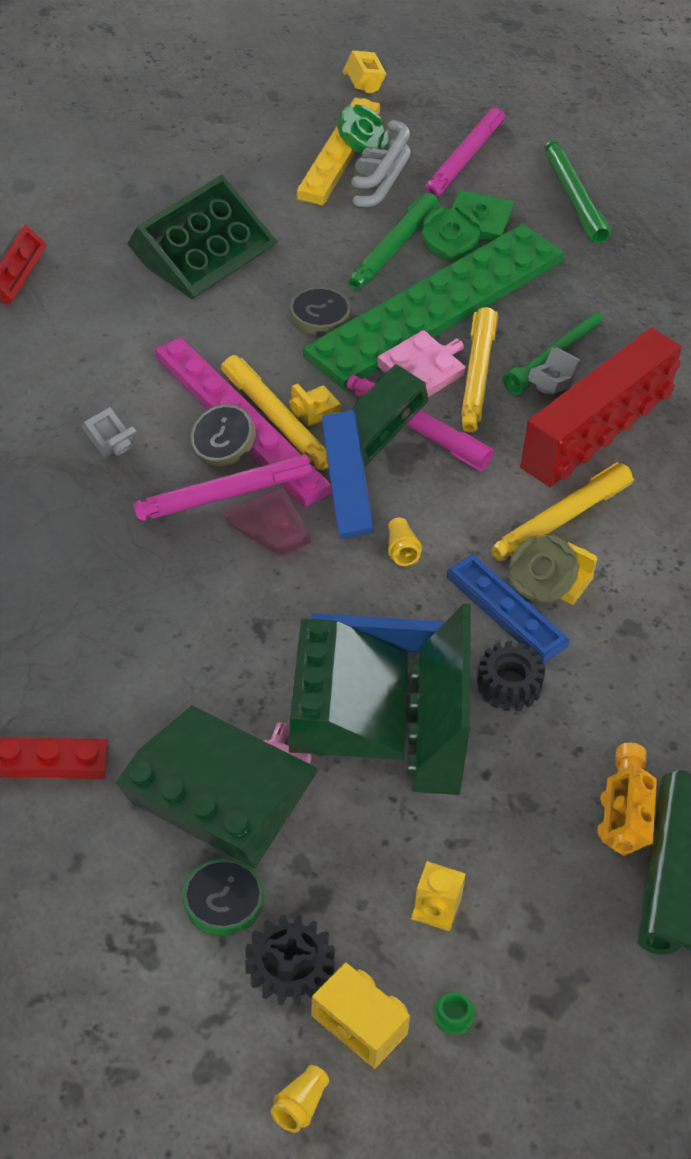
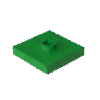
[452,190,514,241]

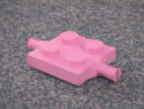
[377,330,466,397]

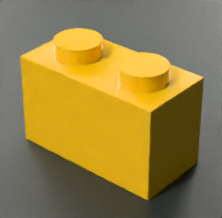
[311,962,410,1070]

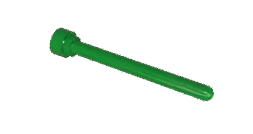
[503,312,603,395]

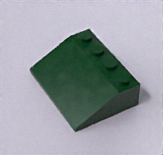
[127,174,278,299]
[407,604,471,795]
[289,618,408,760]
[116,705,318,869]

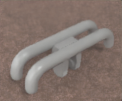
[351,120,411,208]

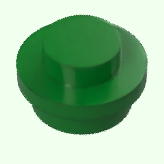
[433,992,475,1035]

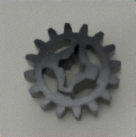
[245,915,335,1005]

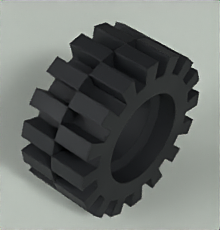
[477,641,546,711]

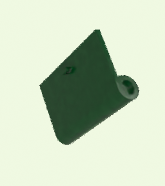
[637,770,691,955]

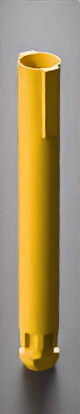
[461,307,498,433]
[221,355,329,471]
[491,462,635,561]

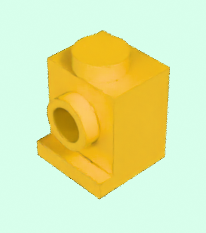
[342,50,386,93]
[411,861,466,932]

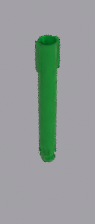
[544,140,612,244]
[348,193,440,290]

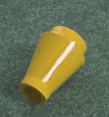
[388,517,422,566]
[270,1065,329,1133]

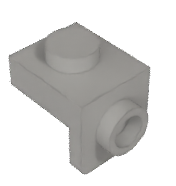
[528,347,580,394]
[81,407,137,458]

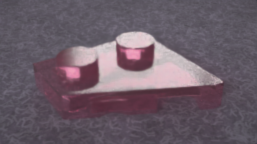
[224,487,311,556]

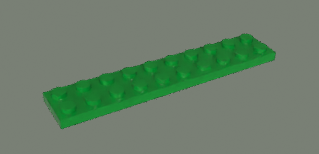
[303,224,564,390]

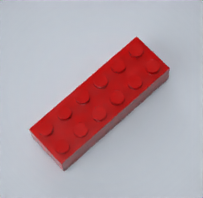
[520,327,682,488]

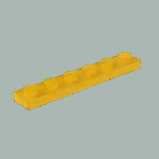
[297,98,380,206]

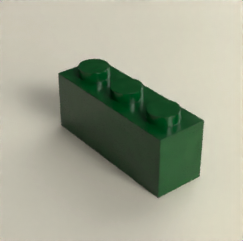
[351,364,429,467]

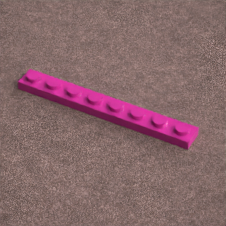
[155,337,332,508]

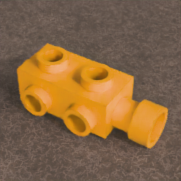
[597,743,657,856]

